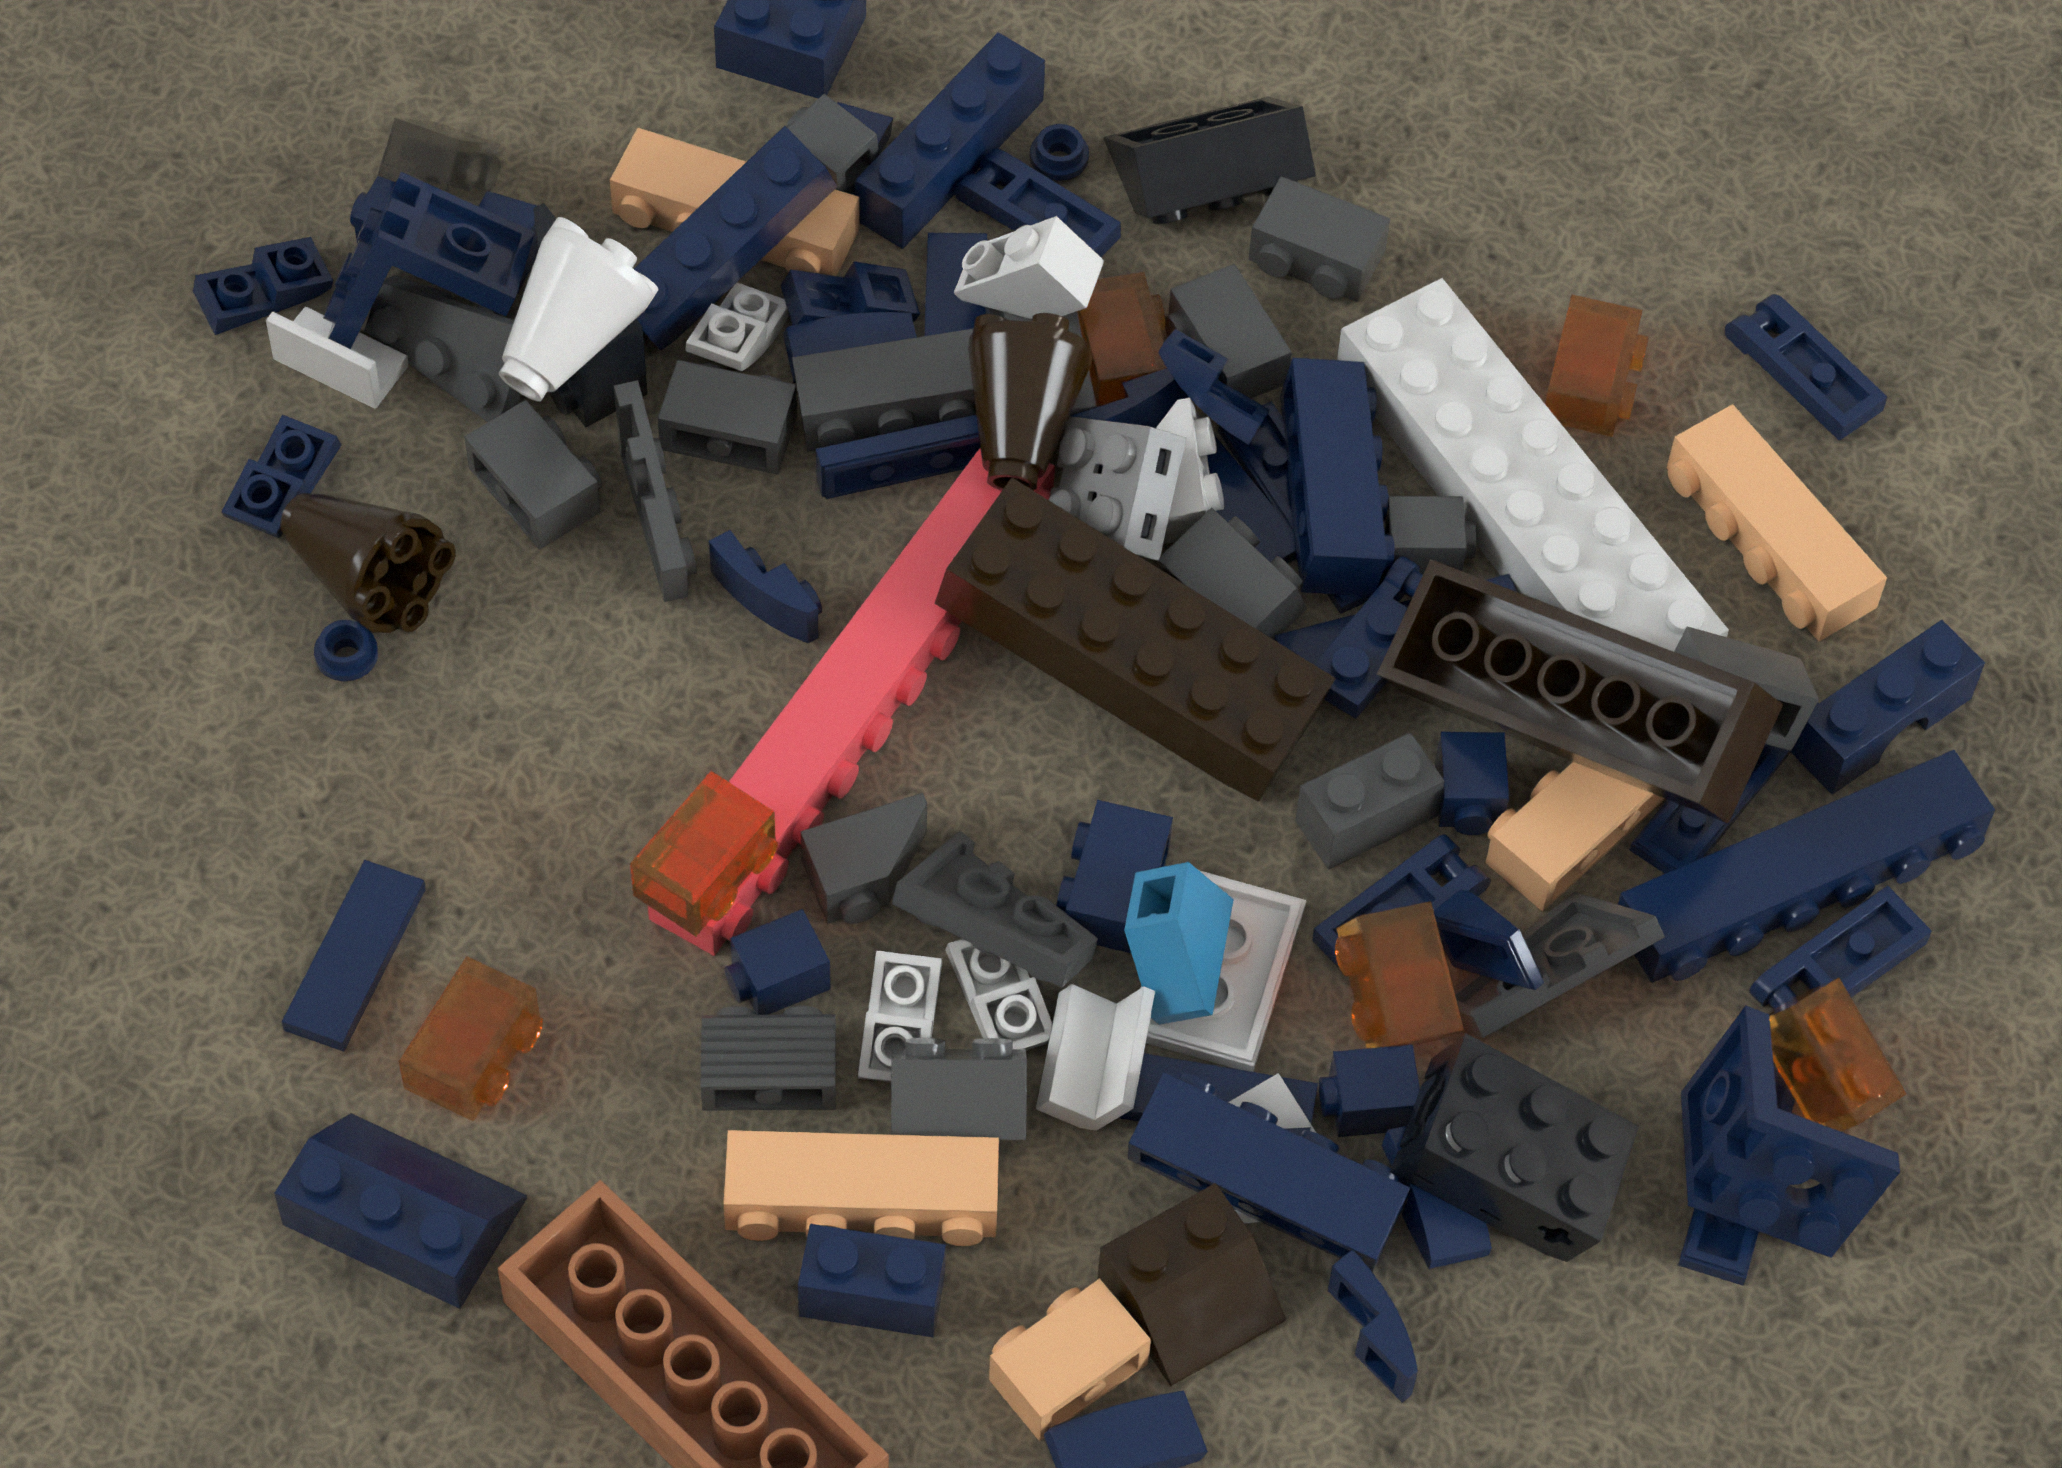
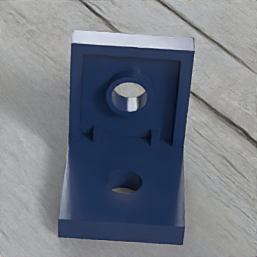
[323,172,535,349]
[1681,1005,1900,1258]

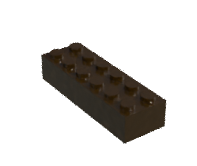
[934,478,1336,802]
[1377,559,1783,824]

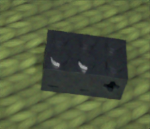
[1390,1033,1639,1262]

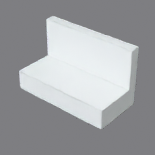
[266,306,409,409]
[1036,984,1155,1131]

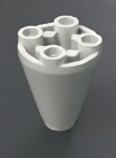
[499,217,659,401]

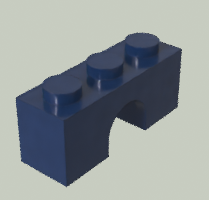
[1791,620,1985,795]

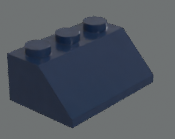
[274,1113,527,1309]

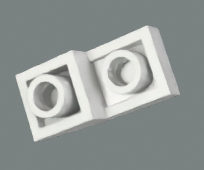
[686,282,789,371]
[945,939,1052,1051]
[858,951,942,1083]

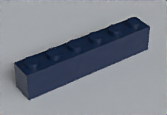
[1618,750,1995,983]

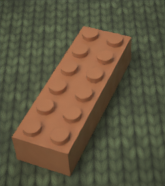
[498,1180,889,1468]

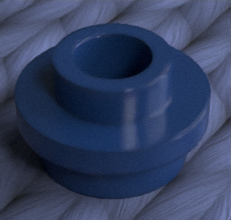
[1030,124,1089,181]
[314,620,378,681]

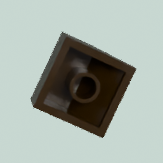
[1097,1183,1286,1387]

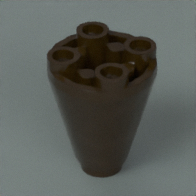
[968,313,1093,491]
[280,493,456,633]

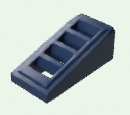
[1429,889,1544,990]

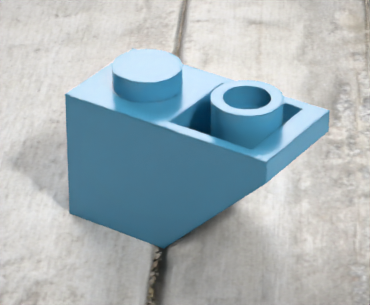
[1124,862,1234,1025]

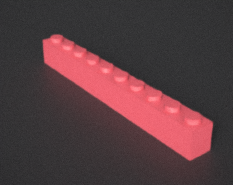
[646,448,1055,956]

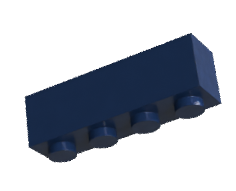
[855,32,1045,249]
[634,126,837,351]
[1280,357,1395,596]
[1128,1072,1410,1272]

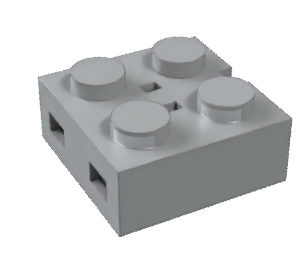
[1049,416,1187,560]

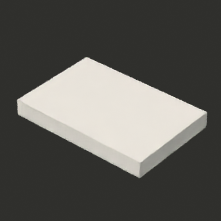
[1141,870,1306,1072]

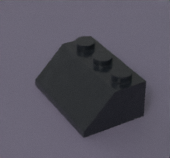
[1103,96,1316,224]

